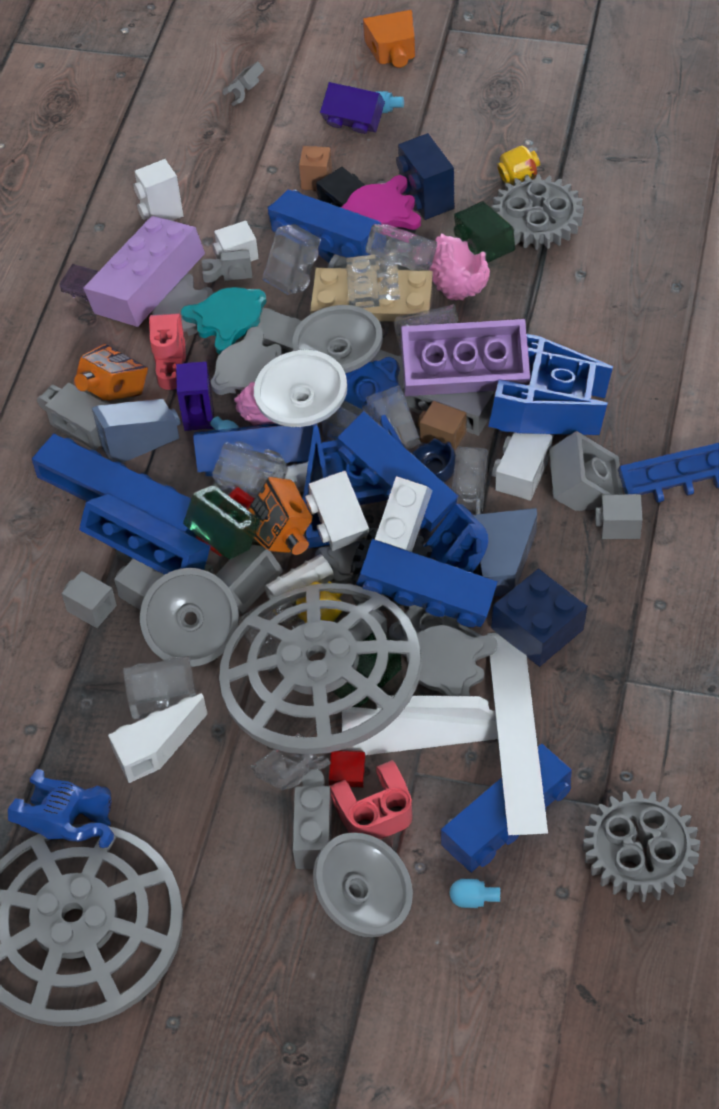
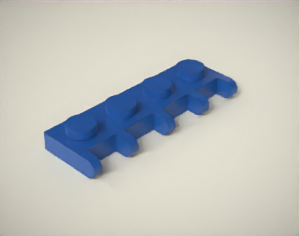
[618,443,719,503]

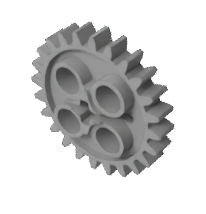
[492,174,584,250]
[583,790,700,902]

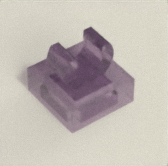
[60,264,98,301]

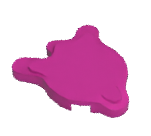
[340,175,421,231]

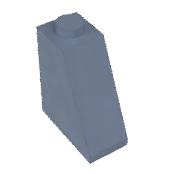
[92,399,181,463]
[473,508,537,596]

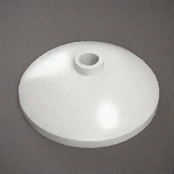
[254,350,347,427]

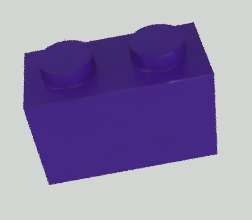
[320,82,385,134]
[176,361,214,431]

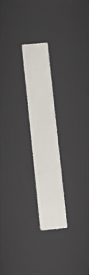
[487,633,548,835]

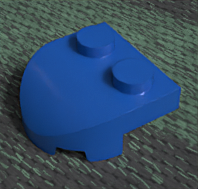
[424,504,488,573]

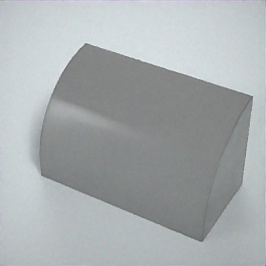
[216,544,284,614]

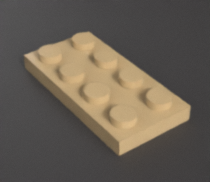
[310,268,433,323]

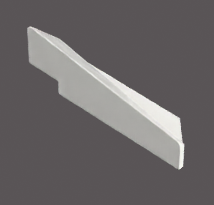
[342,695,498,755]

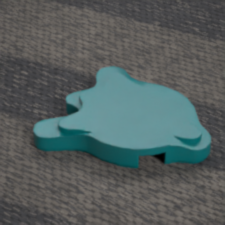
[181,287,267,354]

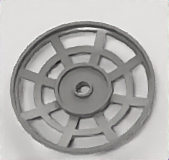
[219,583,421,755]
[0,824,183,1026]

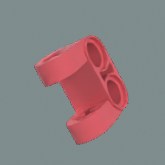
[149,313,186,390]
[330,760,413,840]

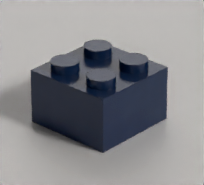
[396,133,455,220]
[491,568,588,667]

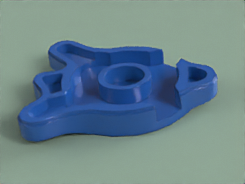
[337,357,400,426]

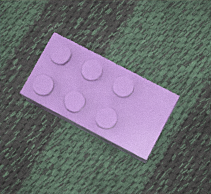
[83,216,205,327]
[401,319,530,396]

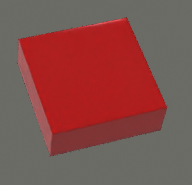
[329,751,366,788]

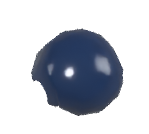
[412,438,457,483]

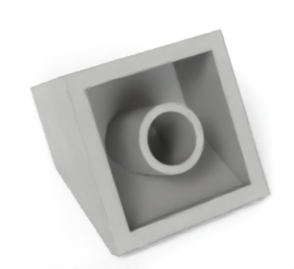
[549,431,623,511]

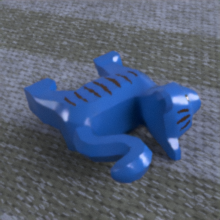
[8,769,114,848]

